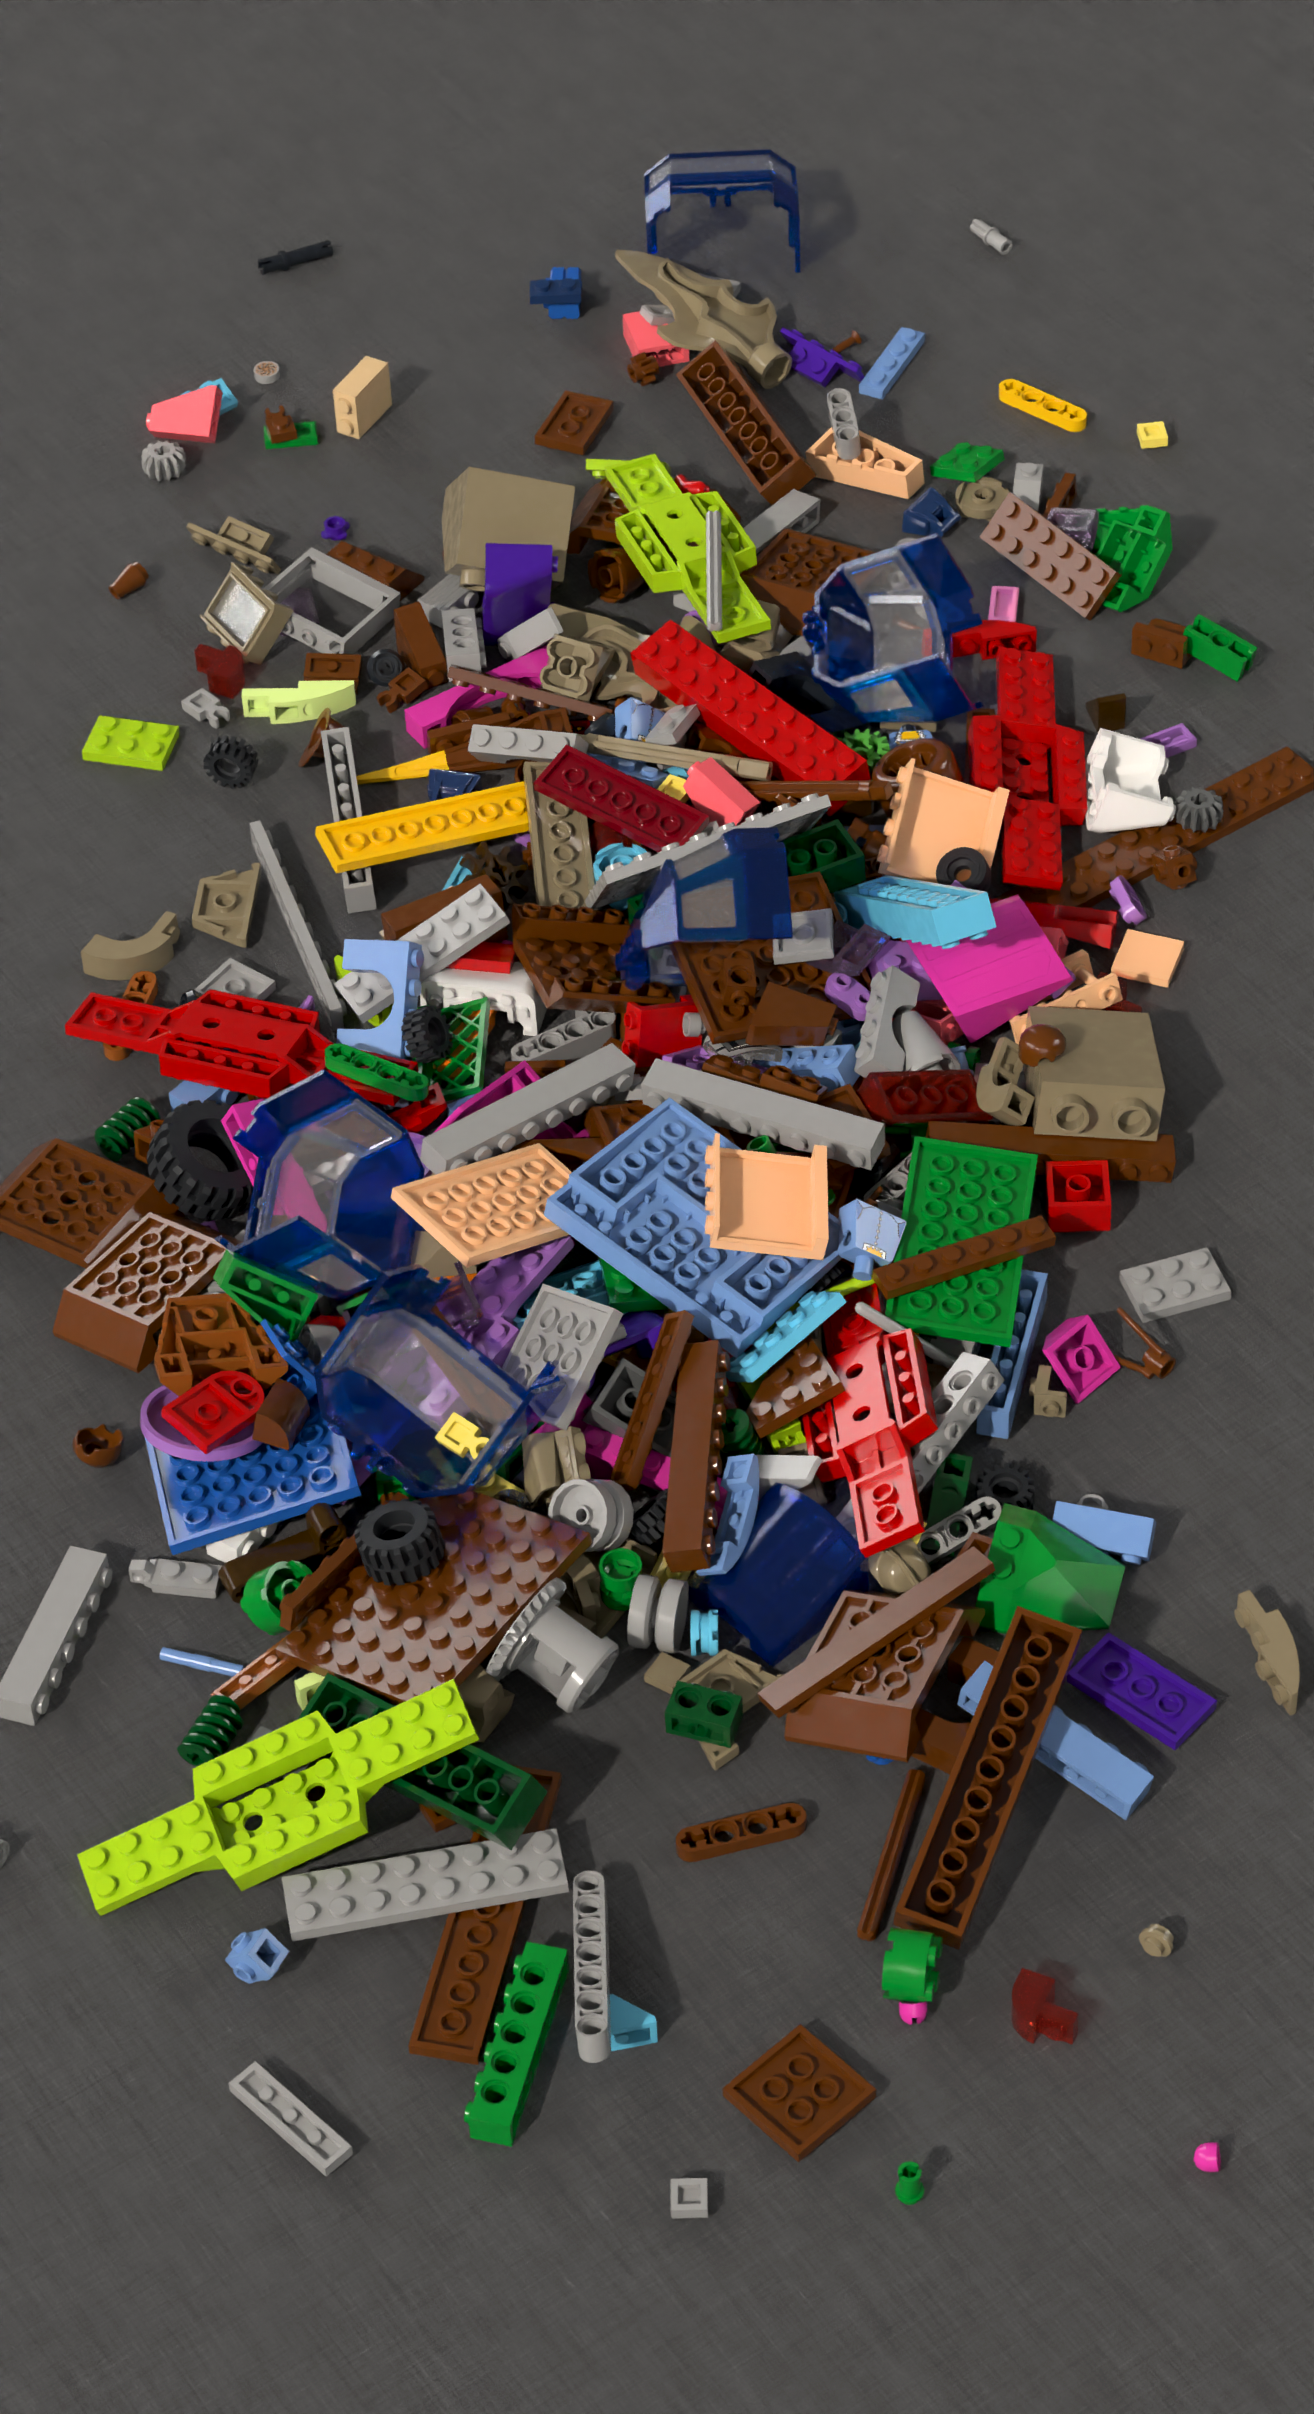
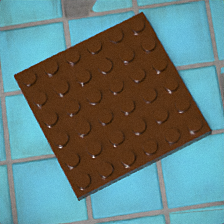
[653,871,871,1045]

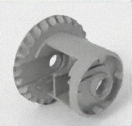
[486,1578,619,1713]

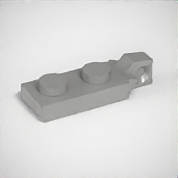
[129,1559,222,1599]

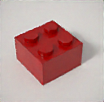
[1045,1160,1111,1232]

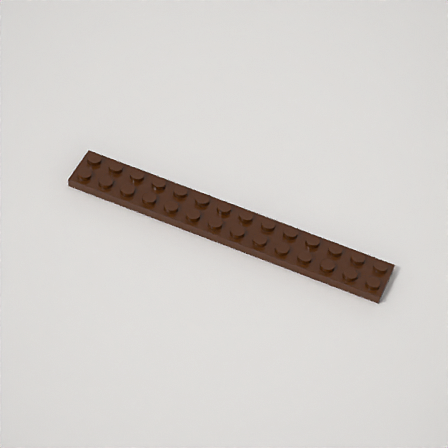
[996,746,1314,908]

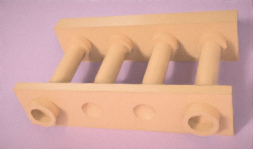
[1009,949,1123,1045]

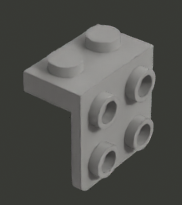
[645,704,700,772]

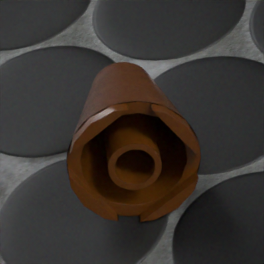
[588,548,646,603]

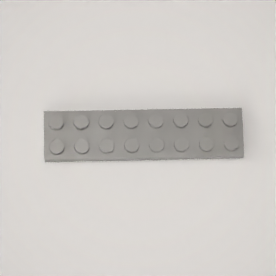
[282,1829,569,1942]

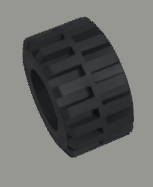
[354,1499,445,1586]

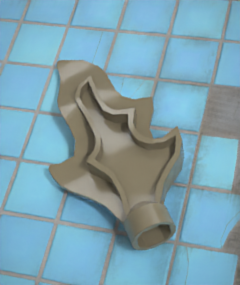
[615,249,792,389]
[548,604,716,721]

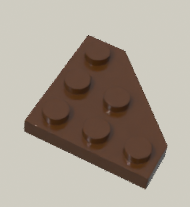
[745,1334,845,1439]

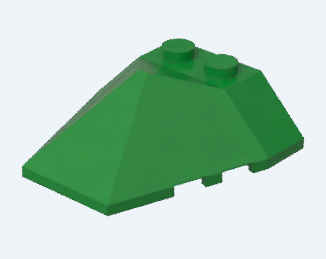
[1066,505,1173,612]
[975,1503,1125,1634]

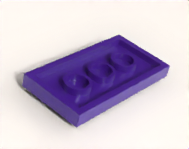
[1067,1632,1217,1751]

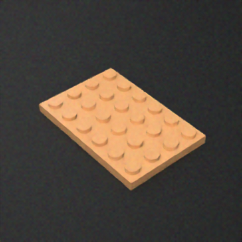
[391,1143,572,1268]

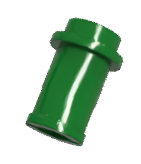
[895,2161,924,2205]

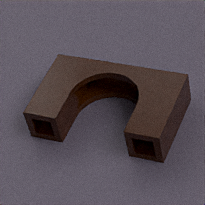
[911,1636,999,1774]

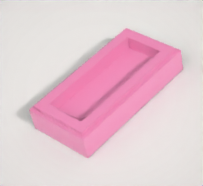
[988,586,1019,622]

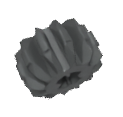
[1175,786,1223,833]

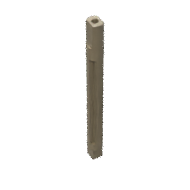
[578,733,773,781]

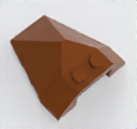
[154,1293,288,1396]

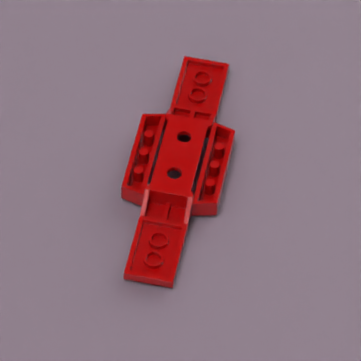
[968,646,1087,891]
[65,989,418,1106]
[802,1278,938,1558]

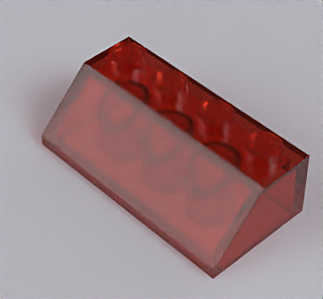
[856,1069,993,1124]

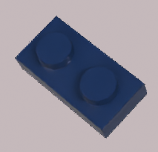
[529,278,581,304]

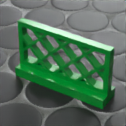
[412,997,491,1102]

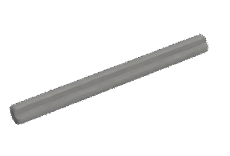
[706,510,722,632]

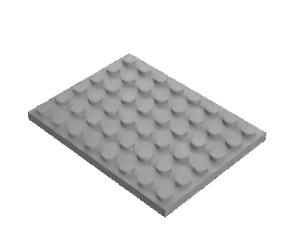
[585,793,832,909]

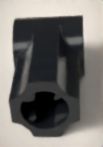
[853,1139,900,1196]

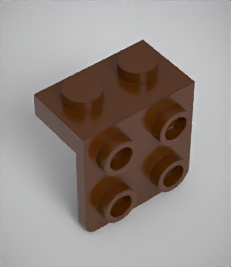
[1131,618,1191,669]

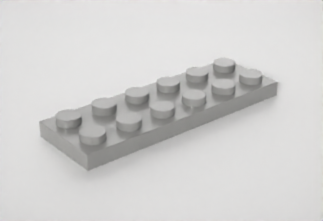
[334,884,510,1023]

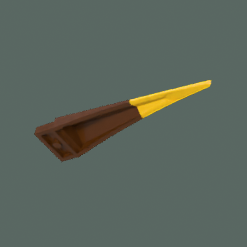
[356,707,572,784]

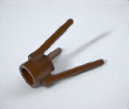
[1114,1307,1176,1380]

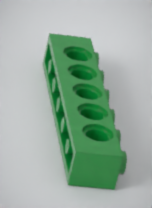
[464,1942,569,2147]

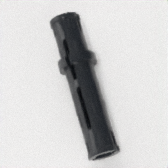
[257,240,333,275]

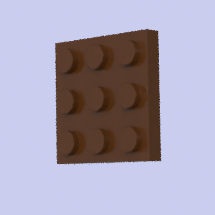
[723,2024,876,2163]

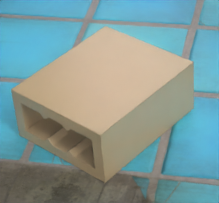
[333,356,392,439]

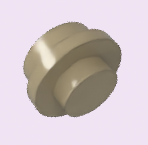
[1139,1924,1174,1957]

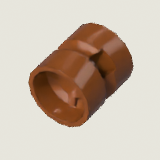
[847,817,887,859]

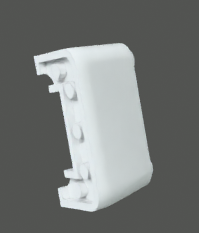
[1085,728,1176,833]
[420,962,547,1036]

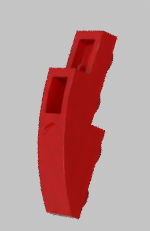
[923,620,1037,662]

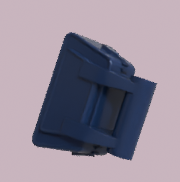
[902,487,961,537]
[427,768,483,802]

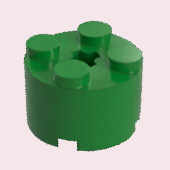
[240,1560,313,1636]
[882,1927,943,2003]

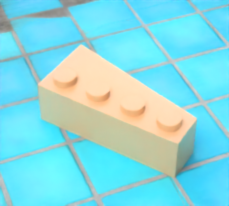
[805,427,925,499]

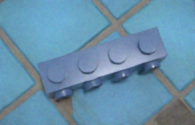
[747,1044,860,1092]

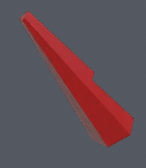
[989,898,1119,949]

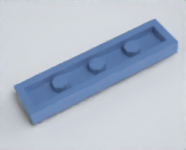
[859,327,925,400]

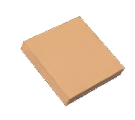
[1111,929,1184,988]

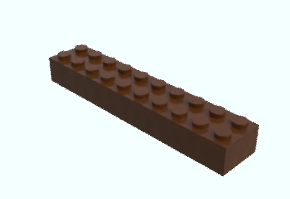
[893,1606,1082,1950]

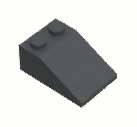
[582,1358,677,1457]

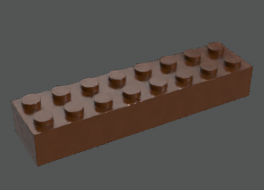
[676,340,817,505]

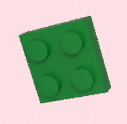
[930,442,1005,483]

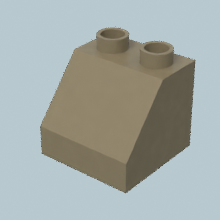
[442,467,575,592]

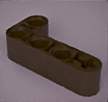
[218,1503,347,1603]

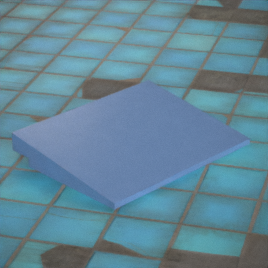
[544,1097,842,1358]

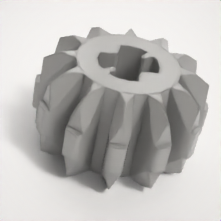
[141,439,186,482]

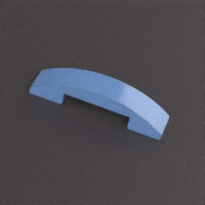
[696,1454,759,1576]

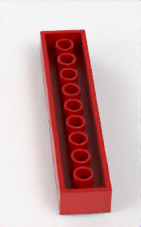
[630,619,871,817]

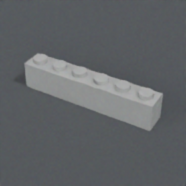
[0,1546,113,1726]

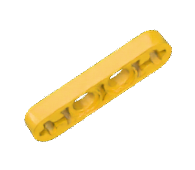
[999,379,1087,432]

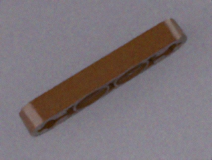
[676,1803,807,1862]

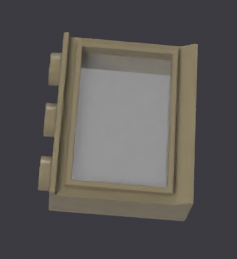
[199,562,294,665]

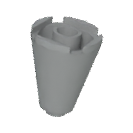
[892,1010,961,1096]

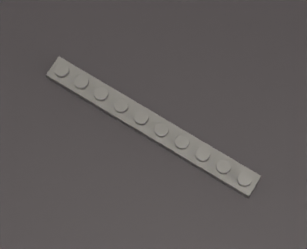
[249,820,347,1031]

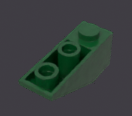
[921,1453,973,1557]

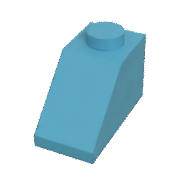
[610,1994,658,2051]

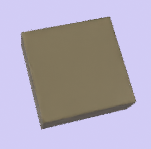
[644,1652,691,1695]

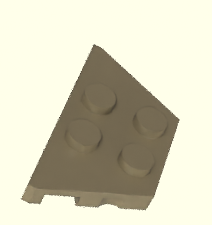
[192,863,261,948]

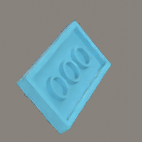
[726,1291,846,1383]

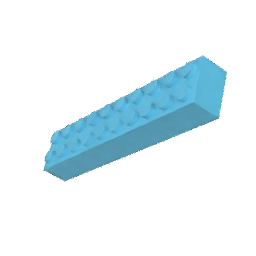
[834,875,997,949]

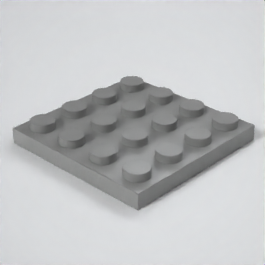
[494,1284,623,1431]

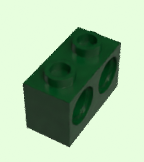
[665,1681,743,1748]

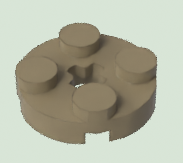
[955,477,1009,521]

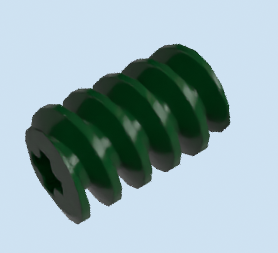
[94,1097,160,1161]
[720,1408,767,1463]
[177,1695,244,1766]

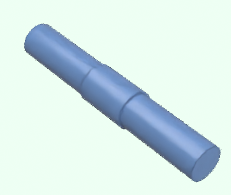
[160,1647,245,1677]

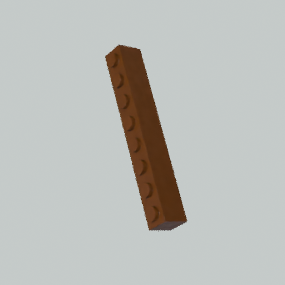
[926,1121,1176,1183]
[662,1340,730,1573]

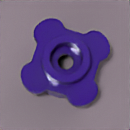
[321,516,350,540]

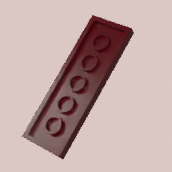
[533,744,710,852]

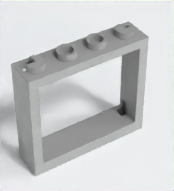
[253,547,401,654]

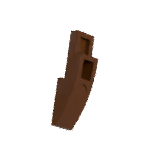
[701,1054,828,1102]

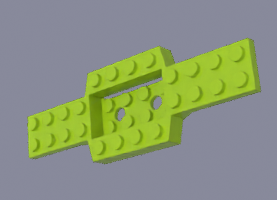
[605,454,771,644]
[77,1679,480,1916]

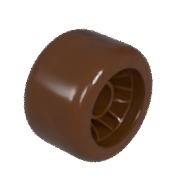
[872,738,964,819]

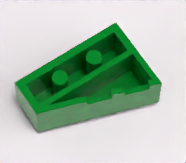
[213,1249,319,1342]

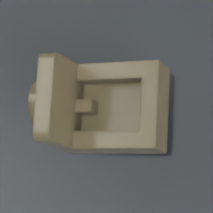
[1029,1365,1067,1418]

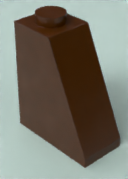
[393,601,448,689]
[745,981,839,1046]

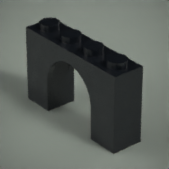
[747,651,870,739]

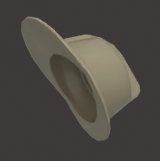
[864,1538,931,1595]

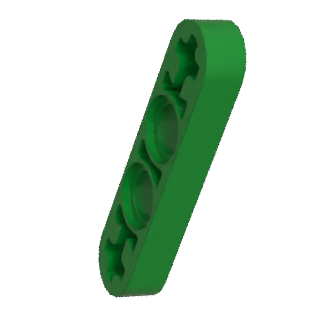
[325,1043,429,1102]

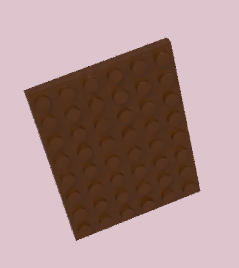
[275,1479,593,1705]

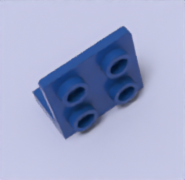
[260,1319,324,1401]

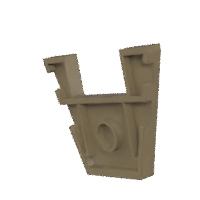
[673,1649,783,1771]

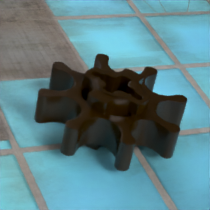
[459,841,529,911]

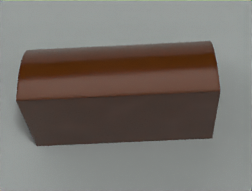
[252,1378,310,1451]

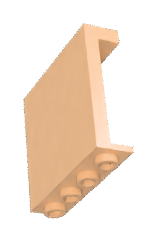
[877,758,1010,883]
[705,1133,829,1260]

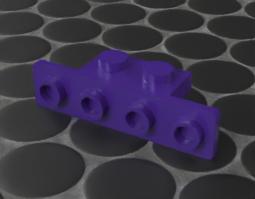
[779,327,865,388]

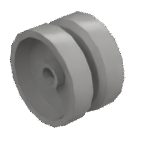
[548,1479,634,1552]
[627,1574,689,1653]

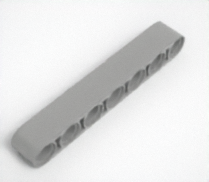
[573,1870,611,2063]

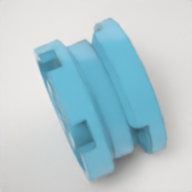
[690,1609,719,1656]

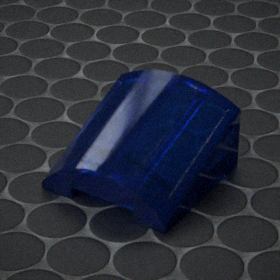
[687,1482,869,1667]

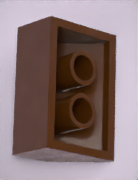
[326,541,425,601]

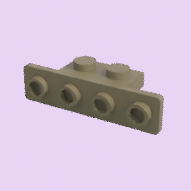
[186,516,281,574]

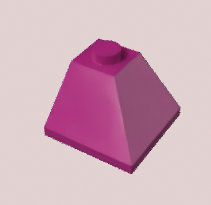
[1042,1315,1121,1404]

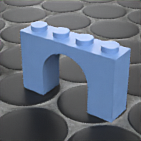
[336,939,424,1061]

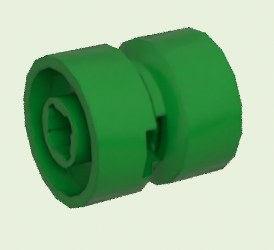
[599,1548,643,1611]

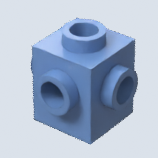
[225,1928,289,1984]

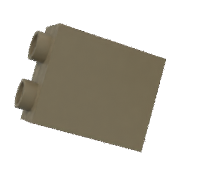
[1023,1006,1165,1141]

